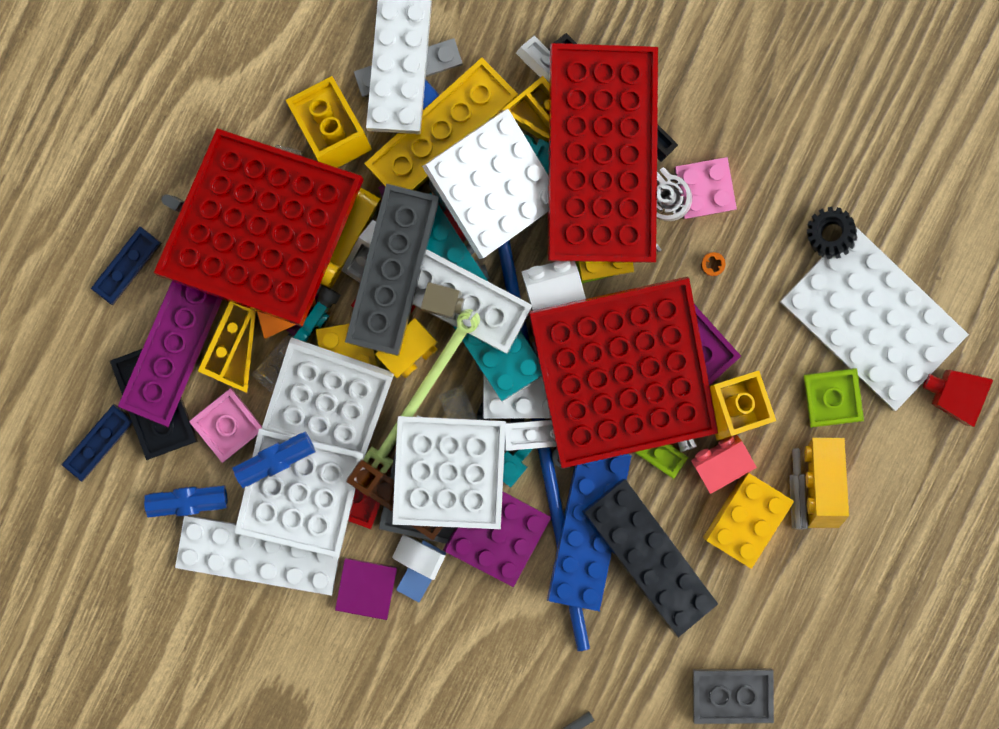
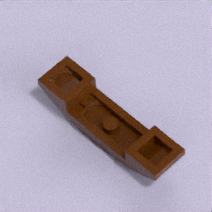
[346,459,442,540]

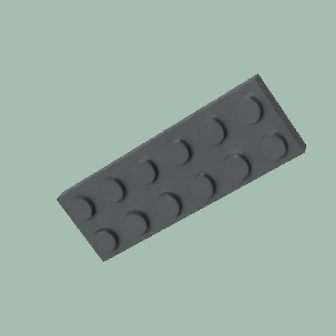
[345,184,440,356]

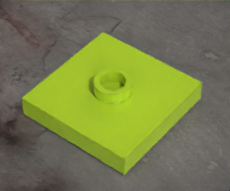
[804,368,864,428]

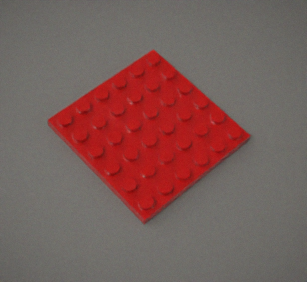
[154,128,364,327]
[529,277,718,468]

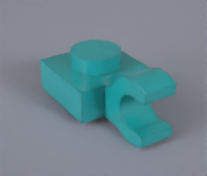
[503,449,532,488]

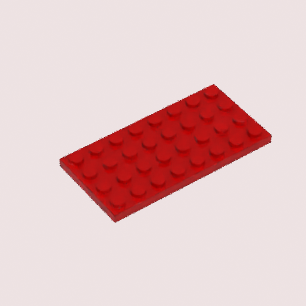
[548,43,658,263]

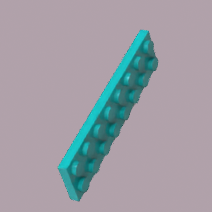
[427,193,542,402]

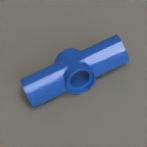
[232,432,316,488]
[144,485,228,518]

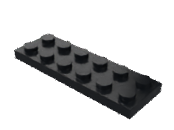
[582,479,718,638]

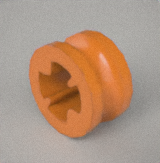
[701,252,726,276]

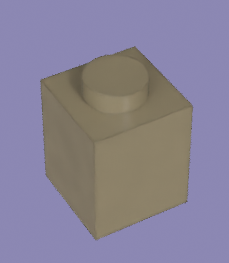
[420,282,465,320]

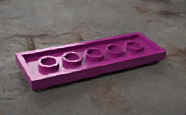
[118,281,223,427]

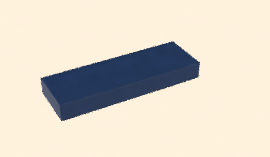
[90,226,162,305]
[61,404,133,482]

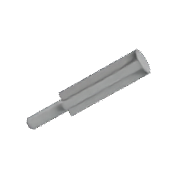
[789,448,808,530]

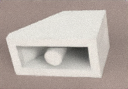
[342,220,376,283]

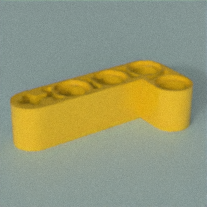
[321,187,381,288]

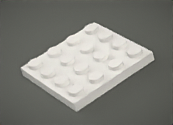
[422,109,549,259]
[261,337,394,460]
[393,416,506,529]
[234,428,364,558]

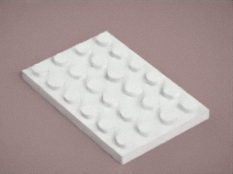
[780,227,969,411]

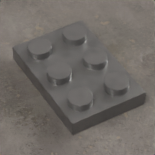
[693,668,774,724]

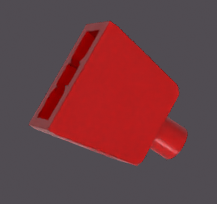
[923,370,993,427]

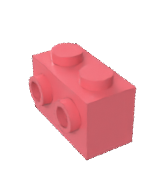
[691,434,757,494]

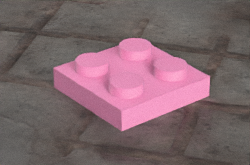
[674,157,737,219]
[189,388,262,463]

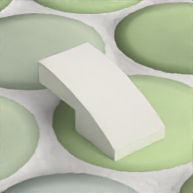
[392,534,445,580]

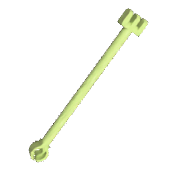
[364,309,480,473]

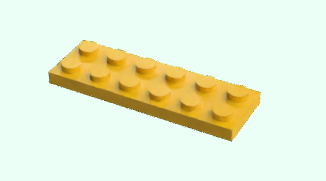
[364,57,518,191]

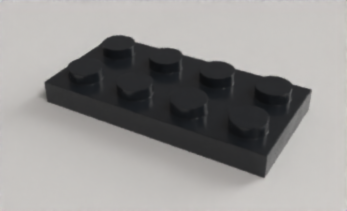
[110,349,198,460]

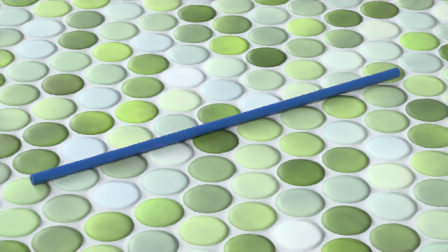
[498,240,590,651]

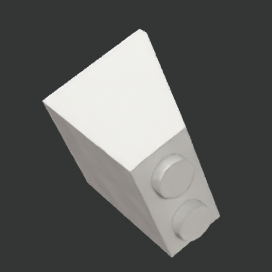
[521,261,586,311]

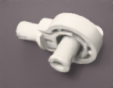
[657,167,692,221]

